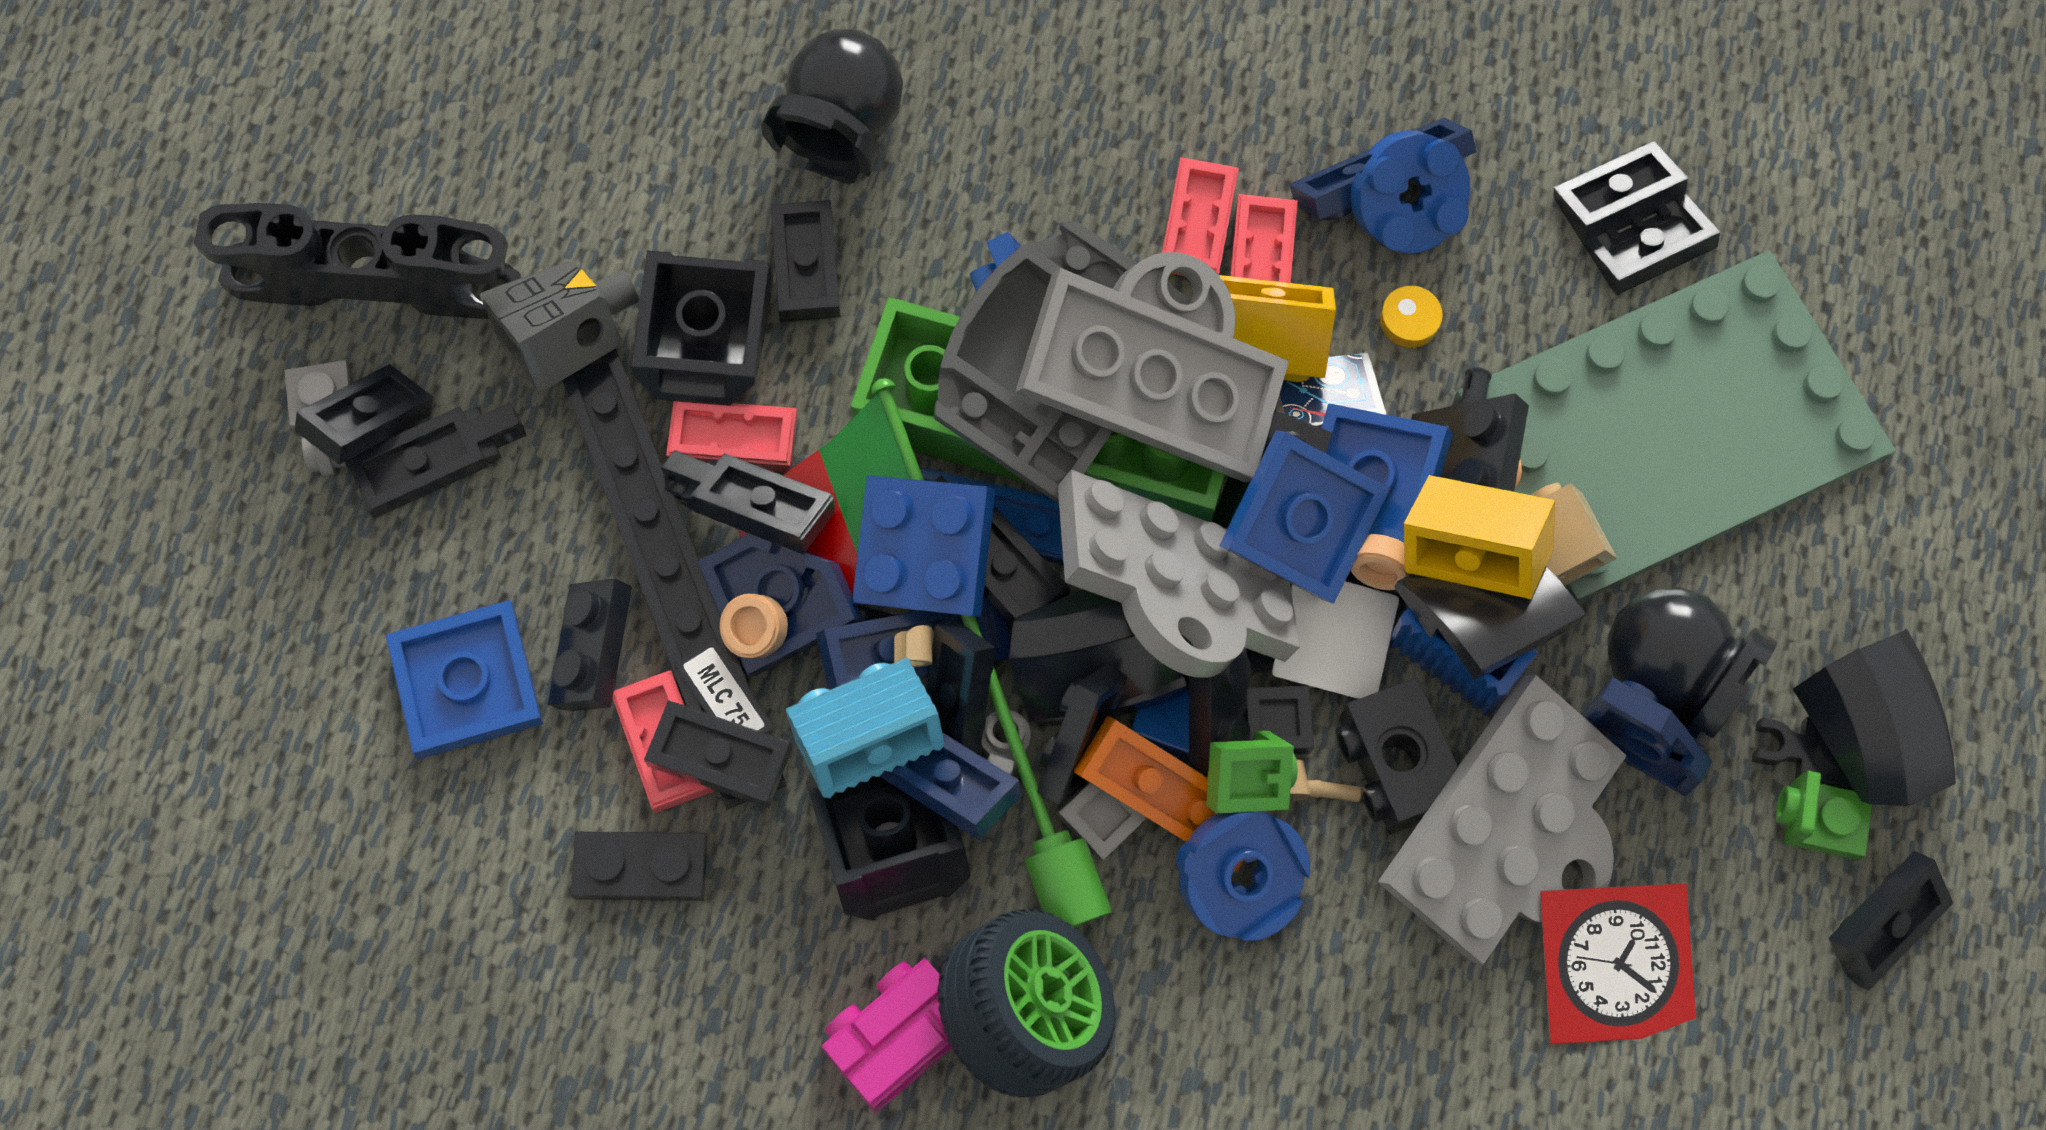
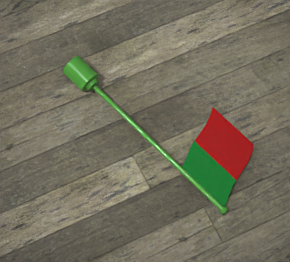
[737,378,1113,928]

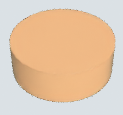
[1350,534,1410,590]
[720,594,788,658]

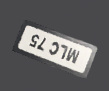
[675,639,773,733]

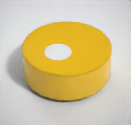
[1380,286,1443,348]

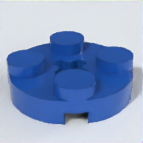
[1351,130,1470,253]
[1176,811,1311,940]

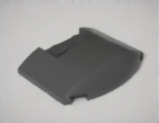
[934,220,1191,504]

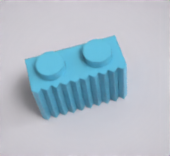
[786,658,945,798]

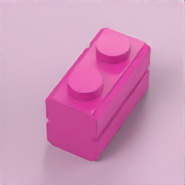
[821,958,952,1114]

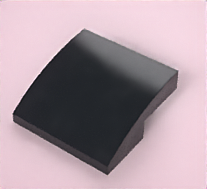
[1553,141,1720,295]
[1394,566,1586,681]

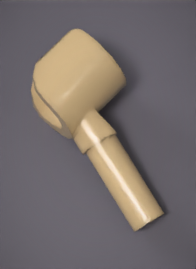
[894,625,934,667]
[1290,759,1361,802]

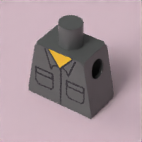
[479,261,639,393]

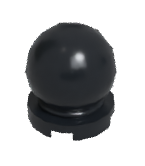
[761,29,903,184]
[1608,587,1777,748]

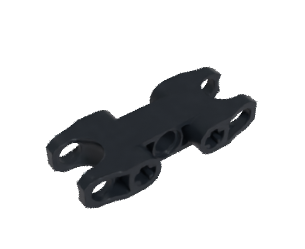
[194,203,522,319]

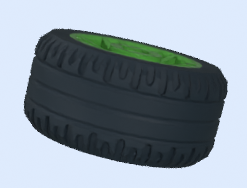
[937,909,1116,1098]

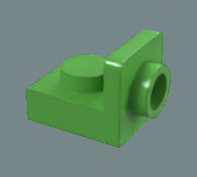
[1206,731,1298,814]
[1776,770,1872,861]

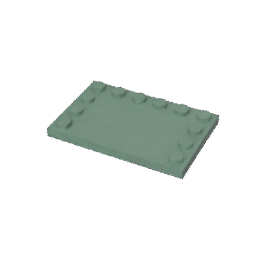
[1454,250,1896,603]

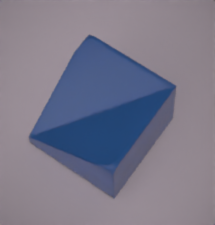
[1131,691,1189,765]

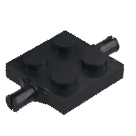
[1411,367,1529,492]

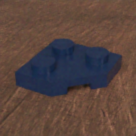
[697,534,864,676]
[1582,677,1712,796]

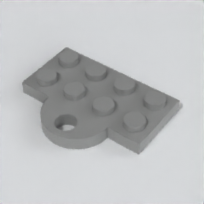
[1015,252,1289,482]
[1058,470,1300,678]
[1378,675,1627,965]

